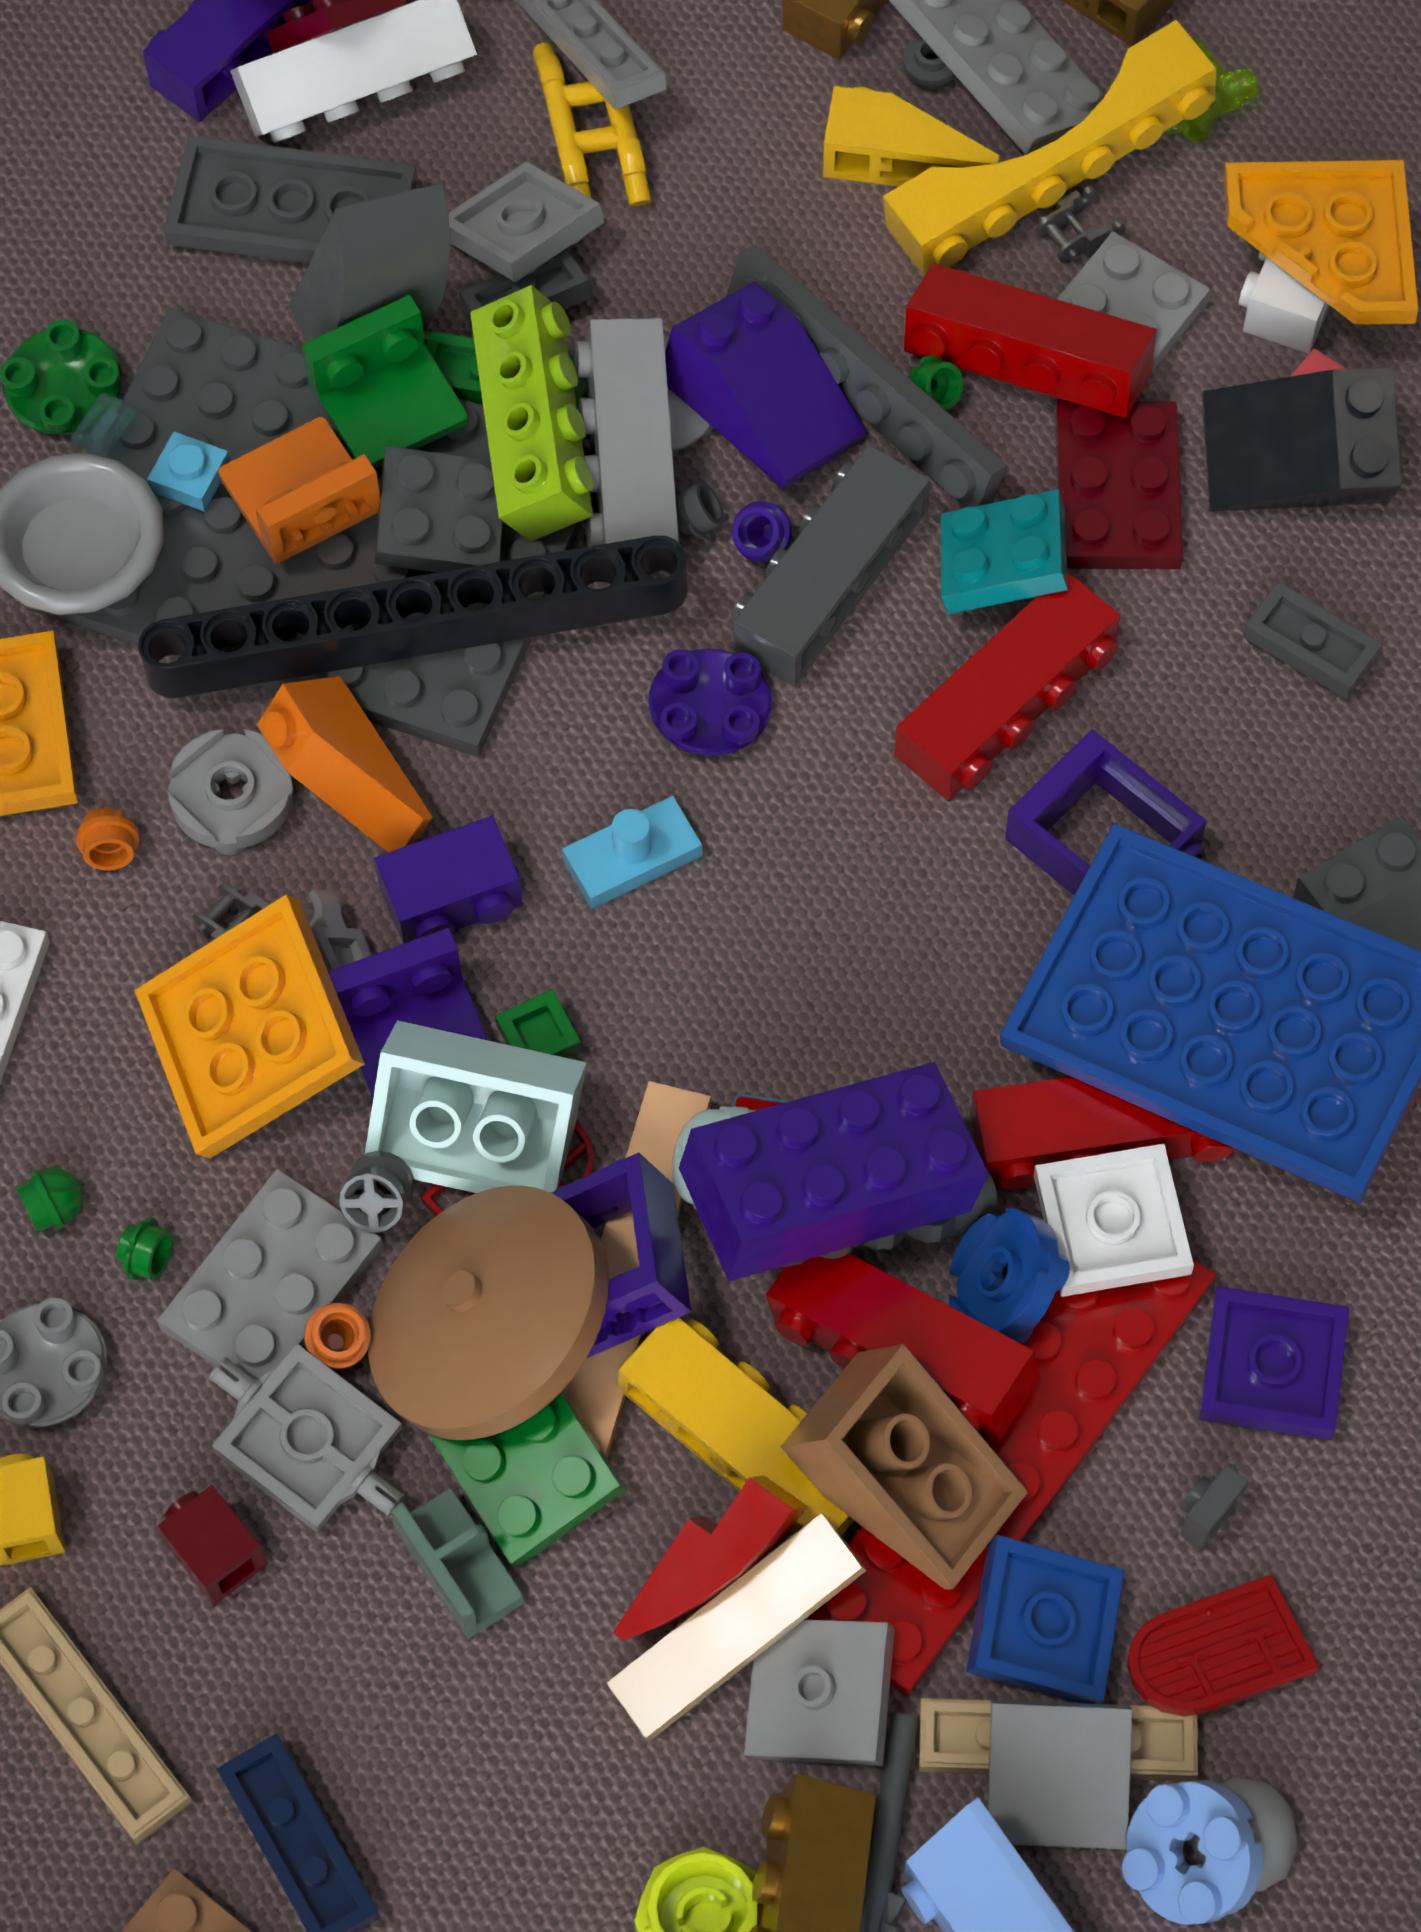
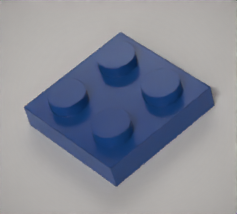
[966,1535,1124,1704]

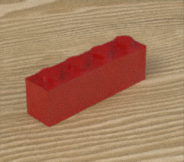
[904,263,1157,418]
[894,571,1121,802]
[970,1077,1237,1190]
[766,1254,1041,1444]

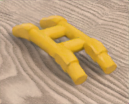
[532,43,652,207]

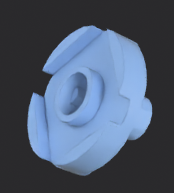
[1122,1780,1264,1925]

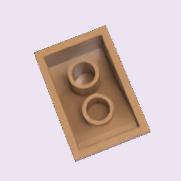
[780,1344,1028,1590]

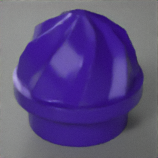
[732,501,792,562]

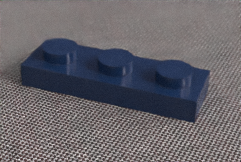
[216,1733,381,1932]

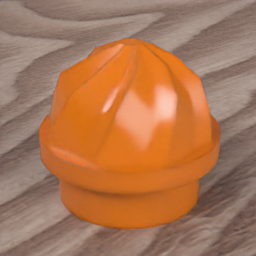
[76,805,140,870]
[304,1303,371,1370]

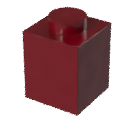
[157,1485,268,1606]

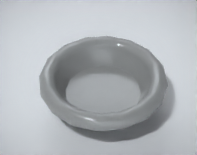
[0,453,165,615]

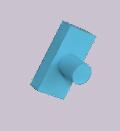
[562,796,703,910]

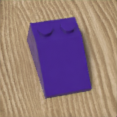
[665,281,866,489]

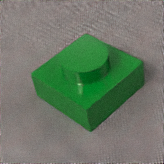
[495,989,582,1058]

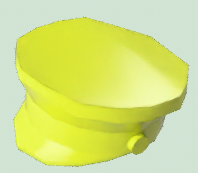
[634,1847,760,1932]

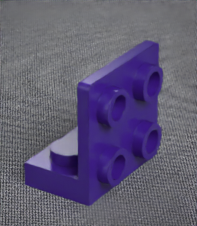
[328,928,488,1099]

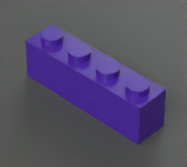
[143,0,312,123]

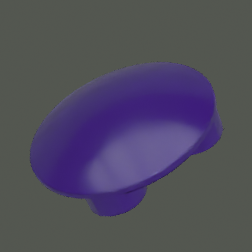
[648,649,772,756]

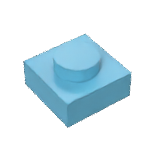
[147,431,230,512]

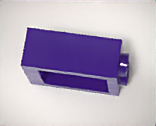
[1005,729,1207,896]
[551,1152,691,1359]

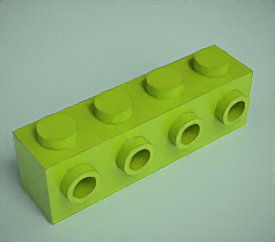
[470,285,594,542]

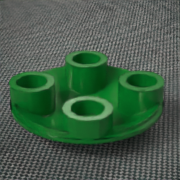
[0,319,122,434]

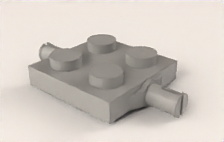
[209,1343,405,1533]

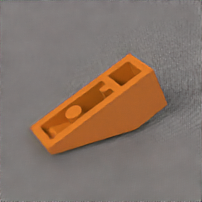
[257,676,433,852]

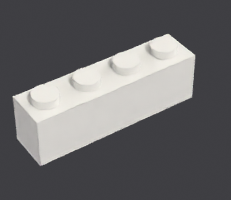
[230,0,477,143]

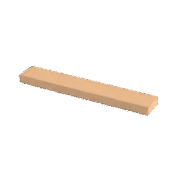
[563,1081,711,1458]

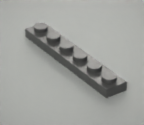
[726,245,1008,507]

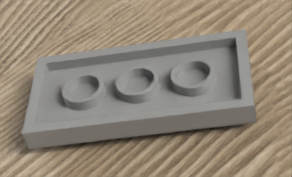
[889,0,1105,155]

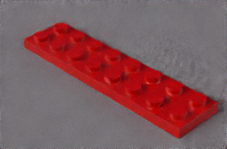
[805,1258,1217,1698]

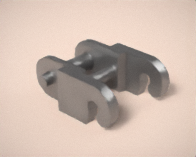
[1035,185,1126,262]
[193,883,270,941]

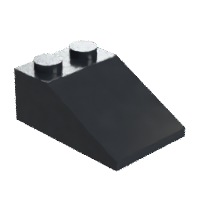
[1202,367,1402,512]

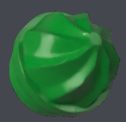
[15,1167,82,1233]

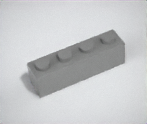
[575,318,679,547]

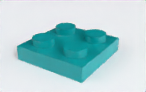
[941,489,1068,614]

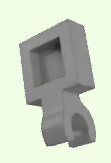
[303,890,372,971]

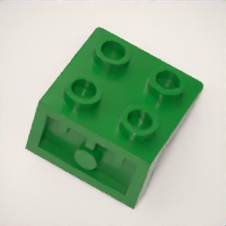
[302,294,468,469]

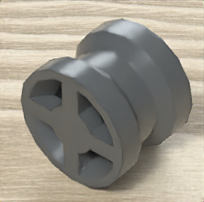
[339,1151,414,1233]

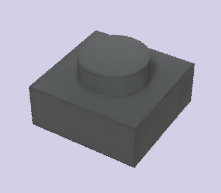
[1180,1465,1248,1552]

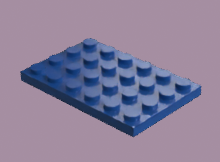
[999,823,1421,1203]

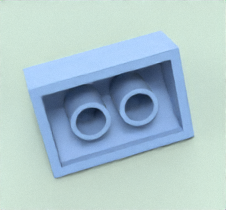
[901,1797,1074,1932]

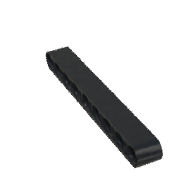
[138,536,687,698]

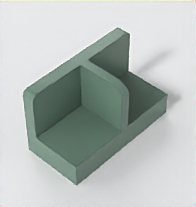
[390,1487,525,1640]

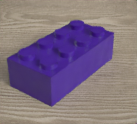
[679,1062,988,1282]

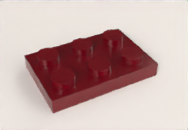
[1055,401,1183,569]

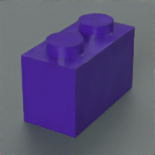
[374,815,523,944]

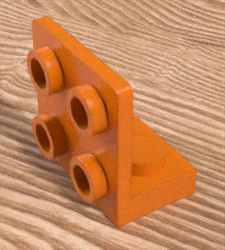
[218,417,380,565]

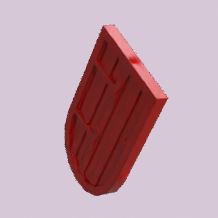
[1127,1574,1319,1717]

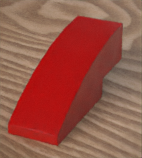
[613,1475,808,1641]

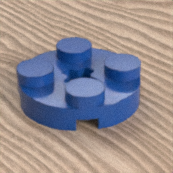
[948,1208,1070,1344]

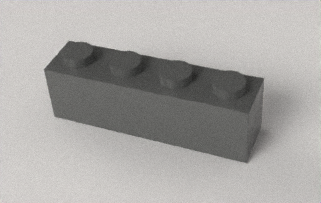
[730,445,930,687]

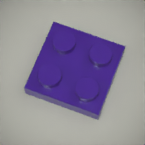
[1199,1286,1349,1441]

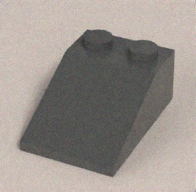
[1293,816,1421,951]

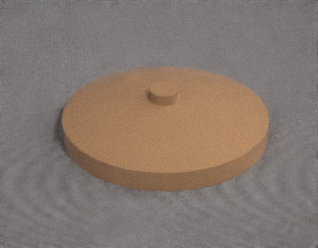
[368,1186,609,1440]

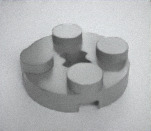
[168,729,295,856]

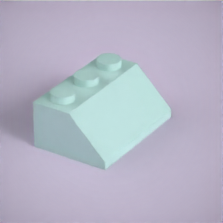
[365,1020,587,1193]

